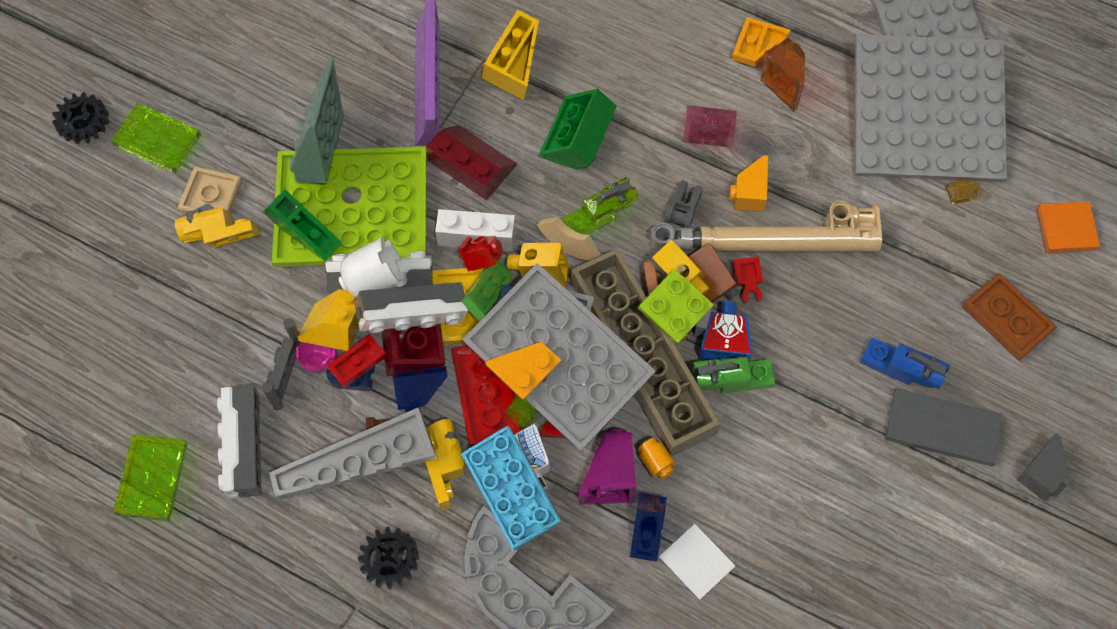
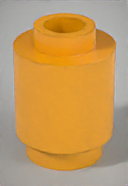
[638,437,676,480]

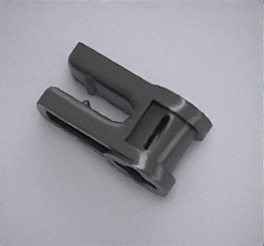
[664,180,703,227]

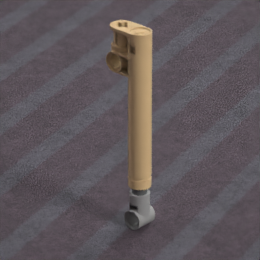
[650,200,882,253]

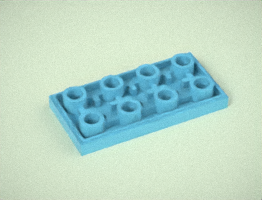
[461,426,562,551]

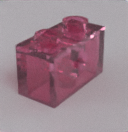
[683,105,737,147]

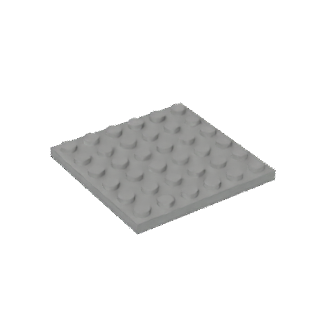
[854,34,1007,182]

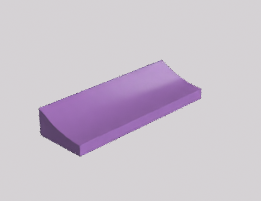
[415,0,439,146]

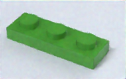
[461,260,513,321]

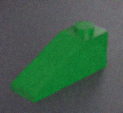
[263,189,342,261]

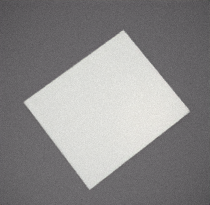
[659,524,735,599]

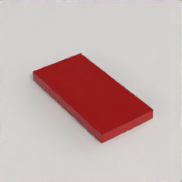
[451,346,521,448]

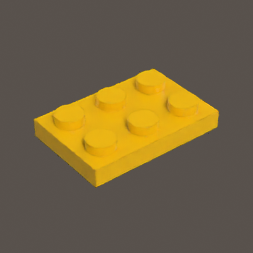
[432,268,484,345]

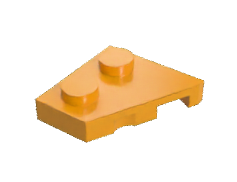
[485,342,561,401]

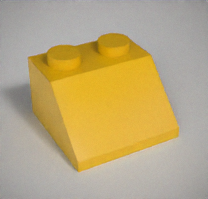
[298,289,359,351]

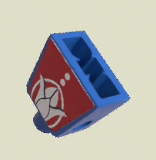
[699,301,752,362]

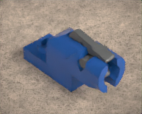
[860,338,950,389]

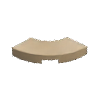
[537,217,601,261]

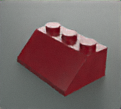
[426,125,517,201]
[382,324,446,376]

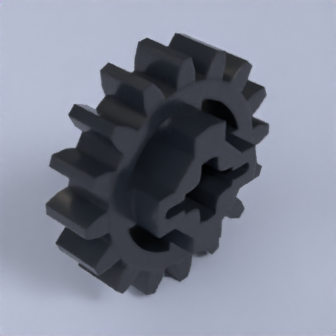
[52,92,108,144]
[358,527,420,590]

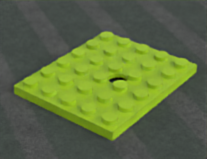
[272,146,427,267]

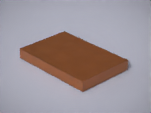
[961,273,1057,361]

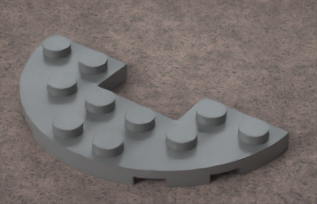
[464,506,614,629]

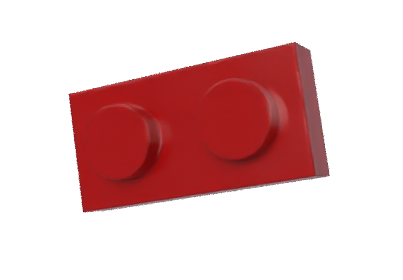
[327,334,387,388]

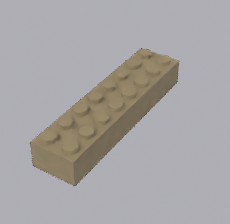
[571,248,721,456]

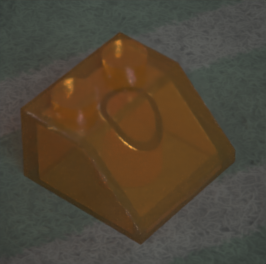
[760,38,805,112]

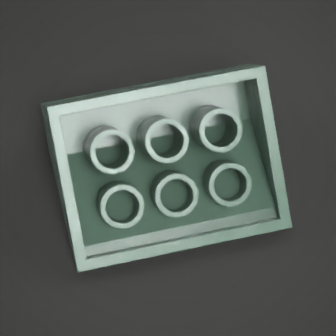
[290,58,344,183]

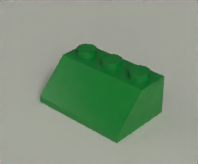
[539,88,617,169]

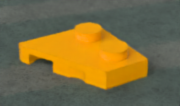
[732,17,790,67]

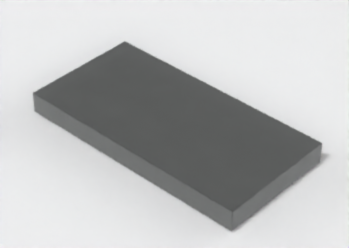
[885,388,1003,466]

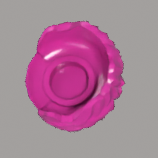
[295,342,338,373]

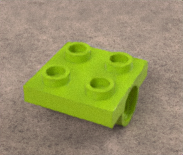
[638,268,714,345]

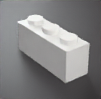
[435,209,516,251]

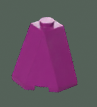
[579,429,636,505]

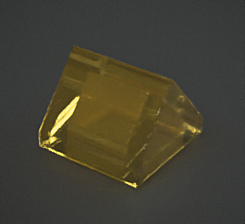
[945,179,980,205]

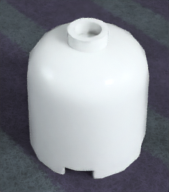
[339,237,407,298]

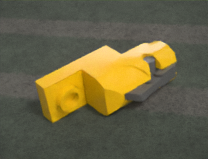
[175,204,261,248]
[426,419,468,511]

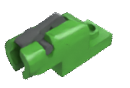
[693,357,775,394]

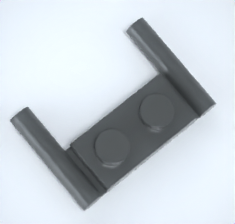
[262,318,300,411]

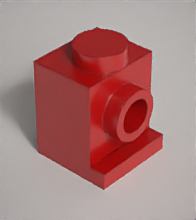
[458,236,503,272]

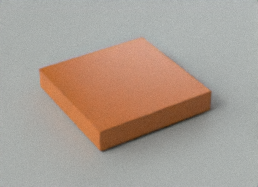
[1037,201,1100,253]

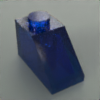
[393,366,448,412]
[630,493,667,562]

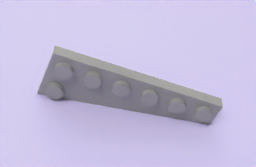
[269,408,438,499]

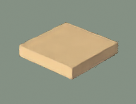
[177,166,243,214]

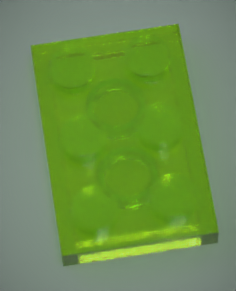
[110,103,201,173]
[113,434,188,522]

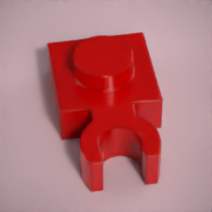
[732,257,763,304]

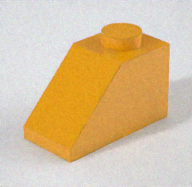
[730,155,768,212]

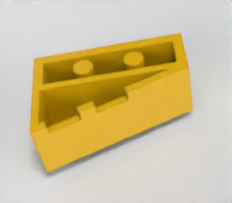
[482,10,539,100]

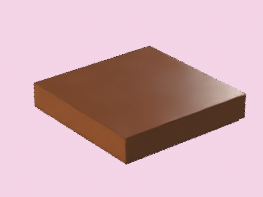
[683,243,738,303]

